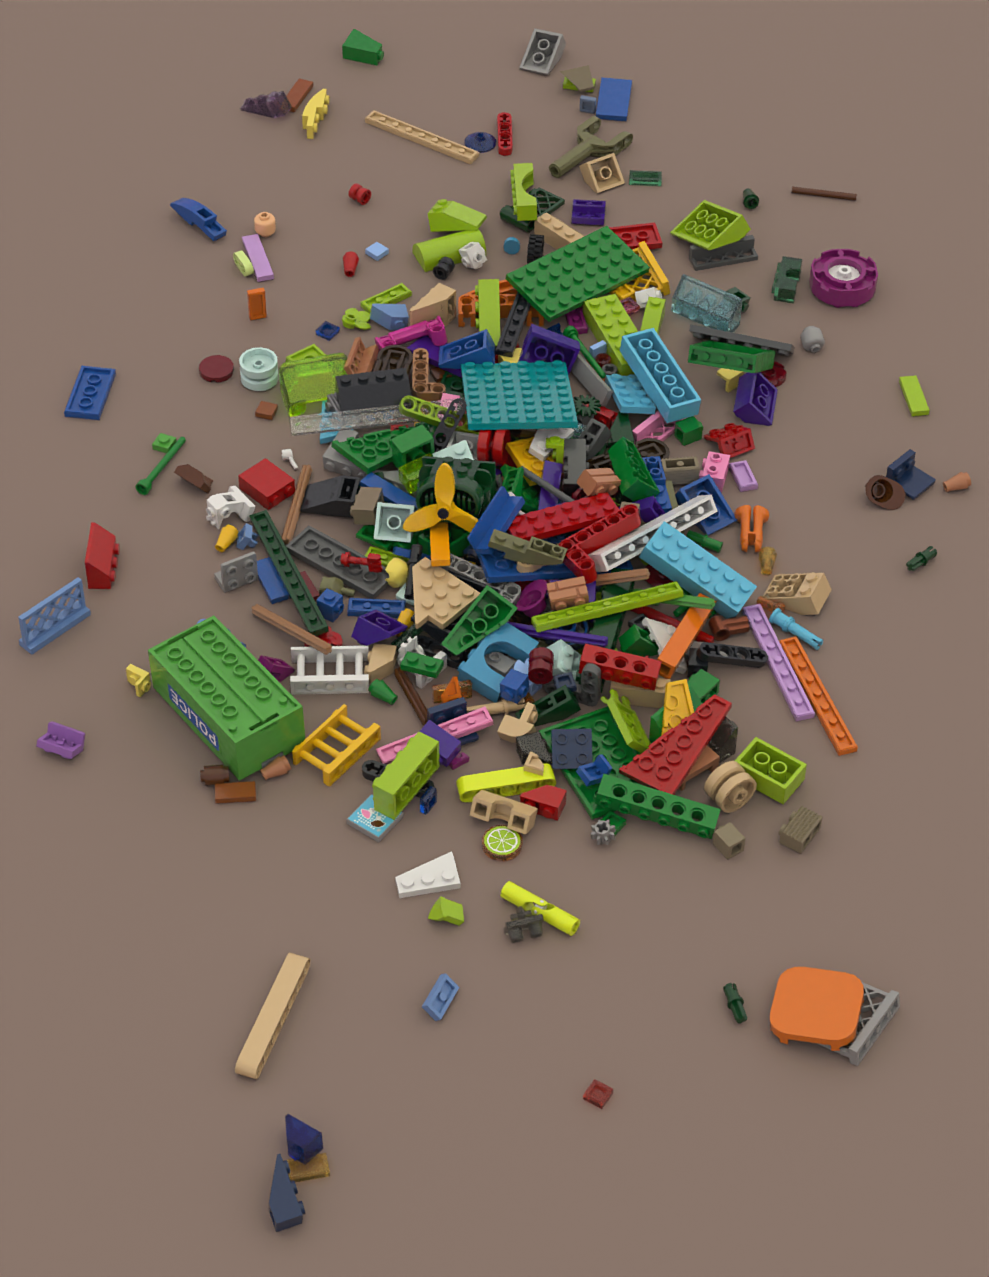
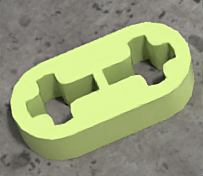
[233,250,254,277]

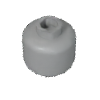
[800,326,825,353]

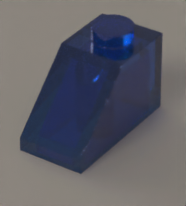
[285,1114,323,1165]

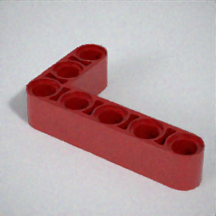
[558,504,641,584]

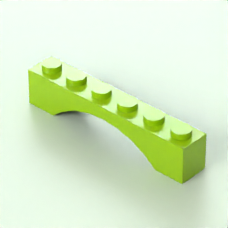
[510,163,537,221]

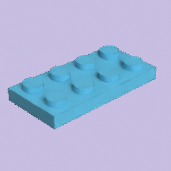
[605,374,656,414]

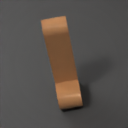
[412,348,446,405]

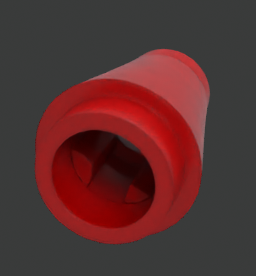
[343,251,359,277]

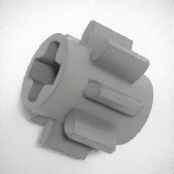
[591,819,616,845]

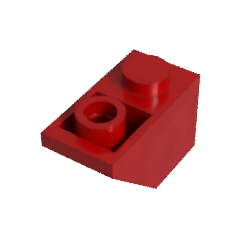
[520,785,567,821]

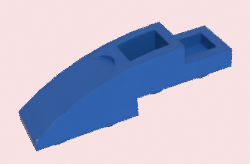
[170,198,227,241]
[642,456,672,513]

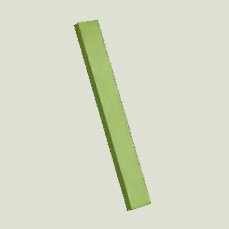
[531,582,684,632]

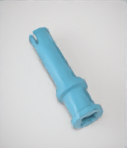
[769,608,823,650]

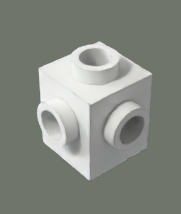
[458,242,487,269]

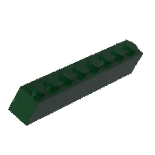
[576,568,635,693]

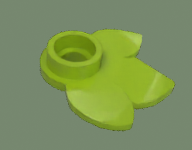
[342,308,371,330]

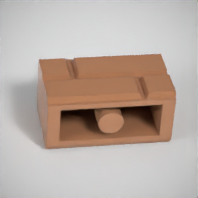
[577,468,621,496]
[546,576,589,611]

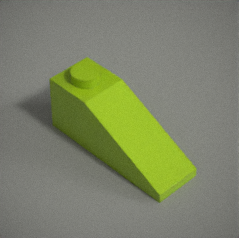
[640,297,666,334]

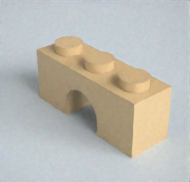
[469,790,538,834]

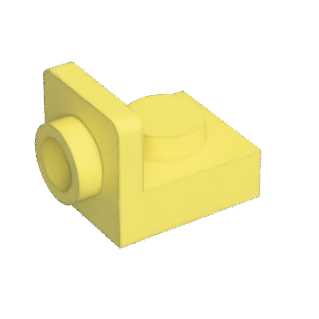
[126,664,151,697]

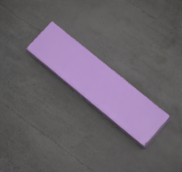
[242,234,274,282]

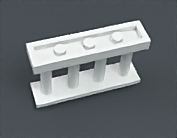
[290,646,369,695]

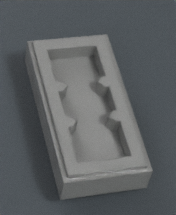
[484,652,516,677]

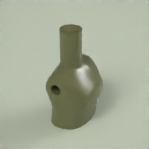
[319,576,355,597]

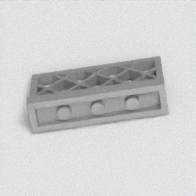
[816,982,900,1066]

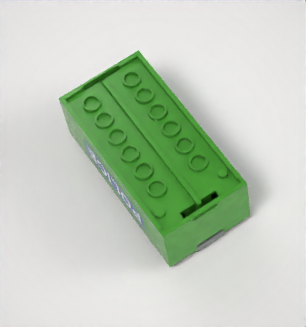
[148,615,305,781]

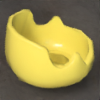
[385,557,409,588]

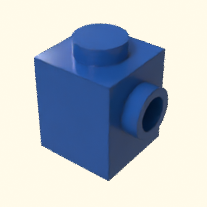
[316,588,344,622]
[500,669,529,704]

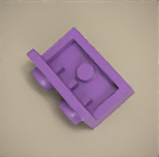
[36,721,85,759]

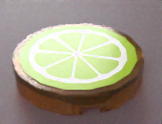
[482,825,523,861]

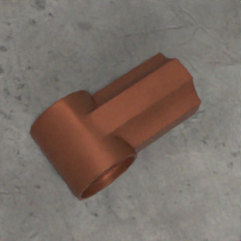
[709,616,749,641]

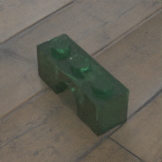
[771,256,802,304]

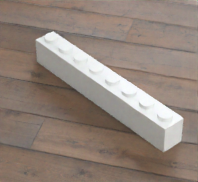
[588,495,718,572]

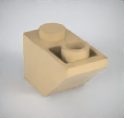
[364,643,397,685]

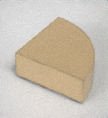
[524,752,544,776]

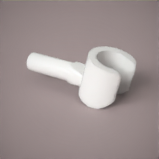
[282,449,299,471]

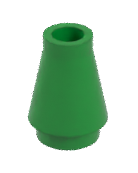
[368,679,398,705]

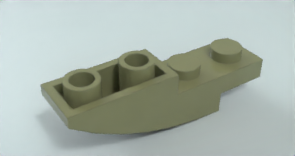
[488,529,567,565]

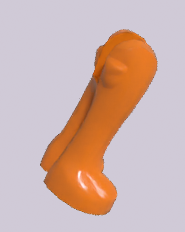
[735,505,769,552]

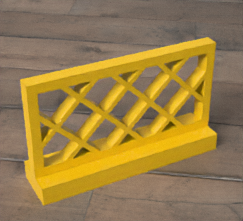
[626,241,670,303]

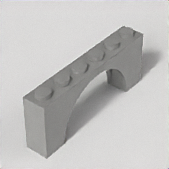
[322,427,419,498]

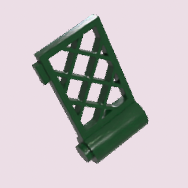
[500,187,565,233]

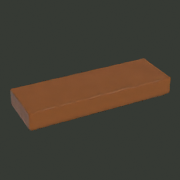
[280,79,313,112]

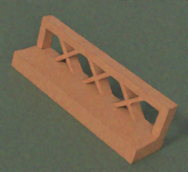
[344,337,379,375]

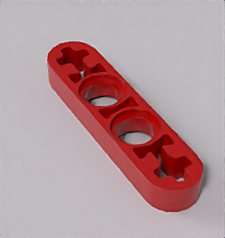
[497,112,513,156]

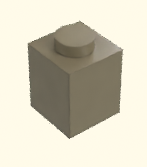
[713,822,745,860]

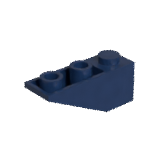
[269,1154,305,1232]

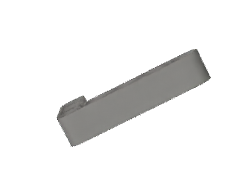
[440,554,521,606]

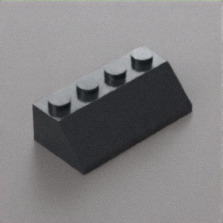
[335,368,412,416]

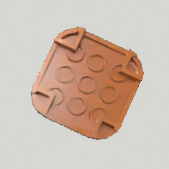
[770,967,864,1051]

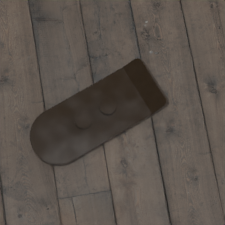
[373,345,413,410]
[586,438,670,473]

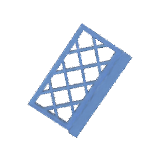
[18,577,91,655]

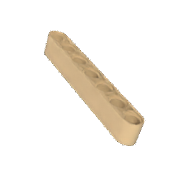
[235,952,311,1079]

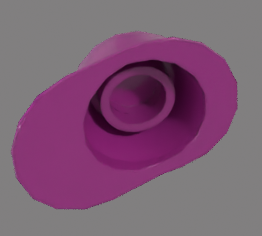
[516,579,547,618]

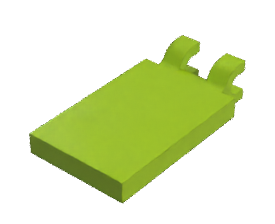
[601,689,651,753]

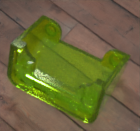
[279,353,347,417]

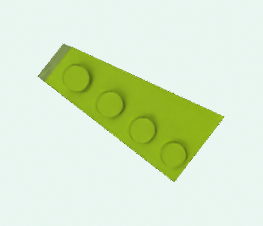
[475,279,500,350]

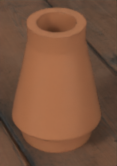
[943,472,971,492]
[260,755,291,780]

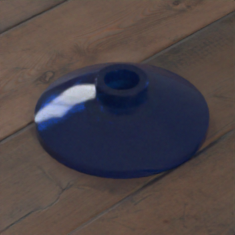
[465,132,496,153]

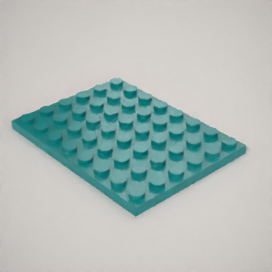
[461,360,578,430]

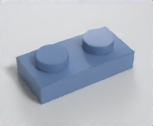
[422,973,460,1021]

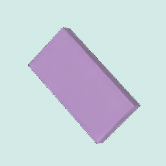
[729,460,758,492]

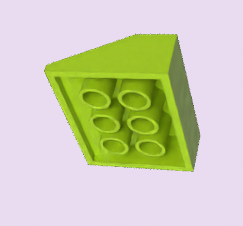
[670,200,751,250]

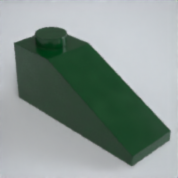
[607,411,634,448]
[515,685,581,727]

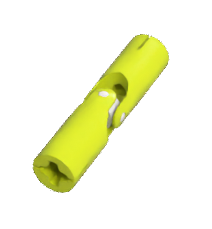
[500,881,580,936]

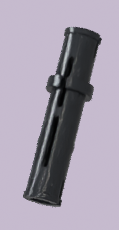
[404,544,423,600]

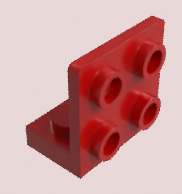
[704,423,755,458]

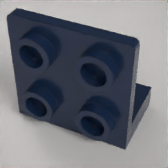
[886,449,936,500]
[427,697,479,746]
[551,729,592,769]

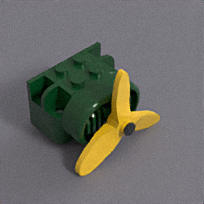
[403,456,496,532]

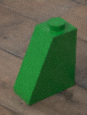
[342,29,384,66]

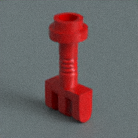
[340,552,383,573]

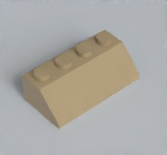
[534,212,584,250]

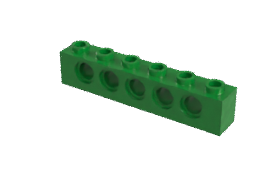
[595,773,721,839]

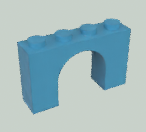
[457,623,539,703]

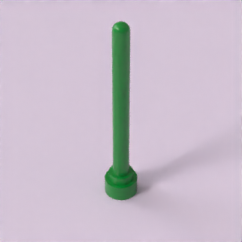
[563,326,606,379]
[135,437,186,495]

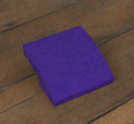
[571,199,606,225]

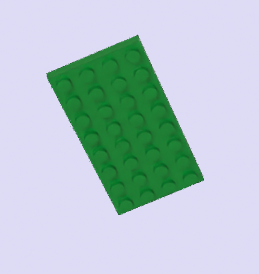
[505,226,650,322]

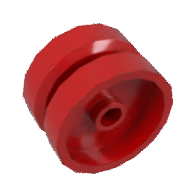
[477,429,511,467]

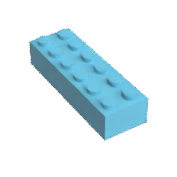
[620,328,701,423]
[639,521,757,619]

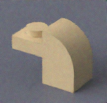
[497,702,538,744]

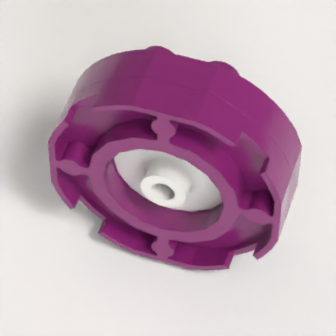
[809,249,878,308]

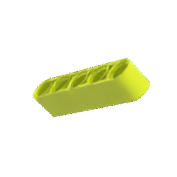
[456,763,556,803]

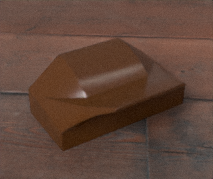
[174,464,213,493]

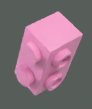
[699,451,730,492]

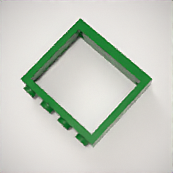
[688,340,775,373]

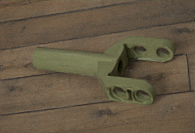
[549,116,633,178]

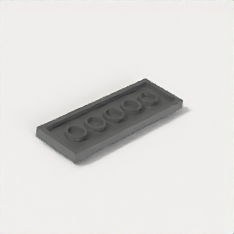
[689,324,795,356]
[286,525,389,599]

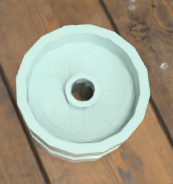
[239,347,279,391]

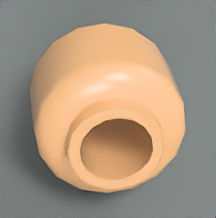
[254,212,276,237]

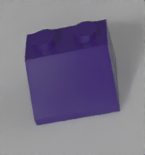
[351,610,408,646]

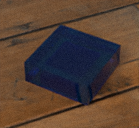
[316,321,340,341]
[420,786,437,815]

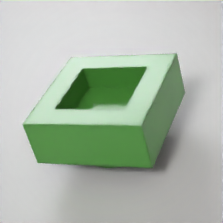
[152,433,176,453]

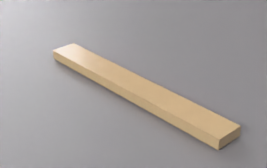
[365,110,479,165]

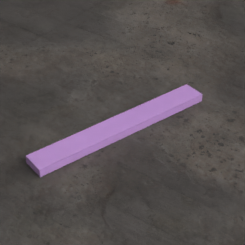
[742,604,815,722]

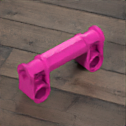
[374,316,448,351]

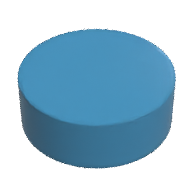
[503,237,520,254]

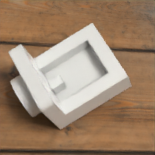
[635,287,662,309]

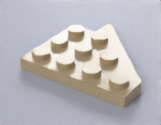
[412,557,480,630]

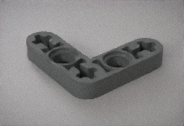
[544,663,601,706]

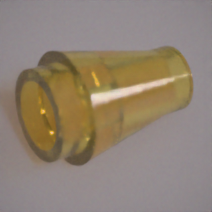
[758,547,777,575]

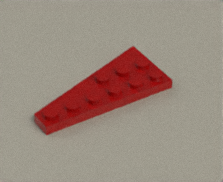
[619,694,732,795]

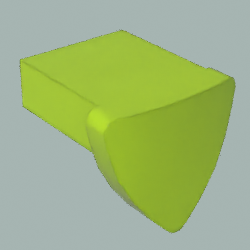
[428,896,464,926]

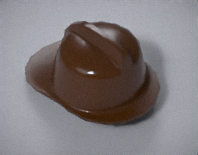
[865,475,906,510]

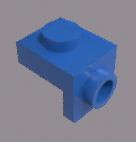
[576,754,612,786]

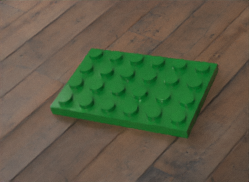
[539,706,644,820]

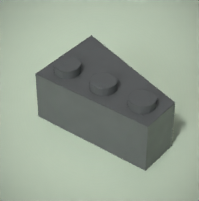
[563,438,589,496]

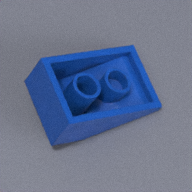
[438,329,496,369]
[675,474,737,536]

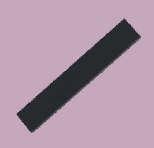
[495,292,531,358]

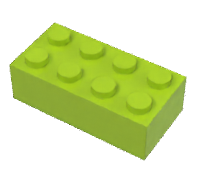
[372,732,440,820]

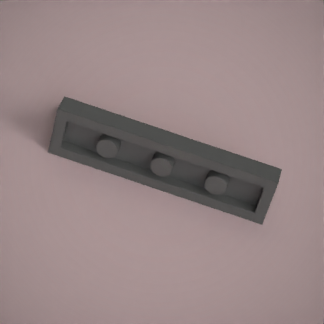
[689,235,758,271]

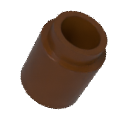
[200,764,229,786]

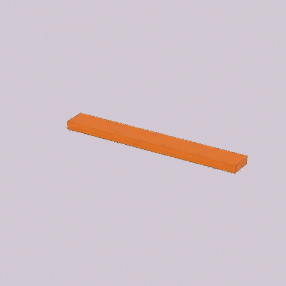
[779,636,858,756]

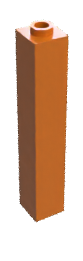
[657,593,716,679]

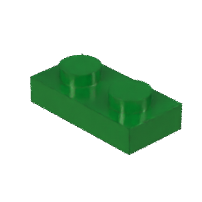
[400,651,444,679]

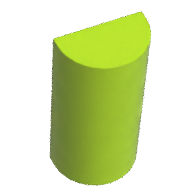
[412,229,486,272]

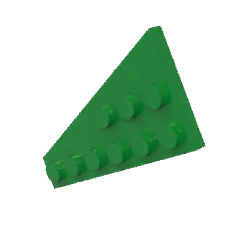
[331,422,444,474]

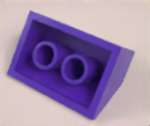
[518,324,580,376]
[733,372,778,426]

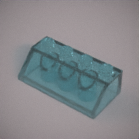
[671,274,742,333]

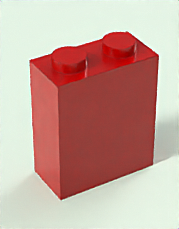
[238,458,295,510]

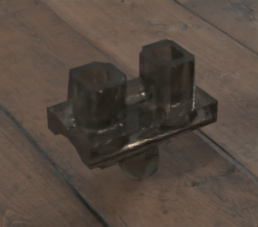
[503,906,544,943]

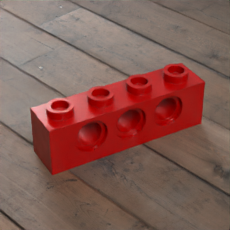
[578,643,662,691]

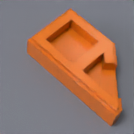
[441,676,462,704]

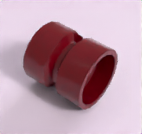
[528,647,554,684]

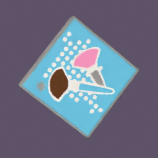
[346,794,404,842]

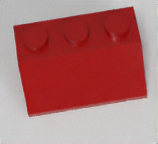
[85,522,120,589]

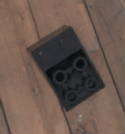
[300,475,361,518]

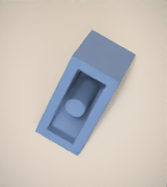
[370,304,409,330]

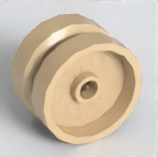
[704,761,757,813]

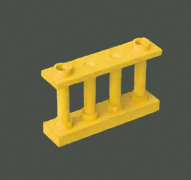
[292,704,381,787]

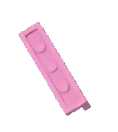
[632,411,686,444]

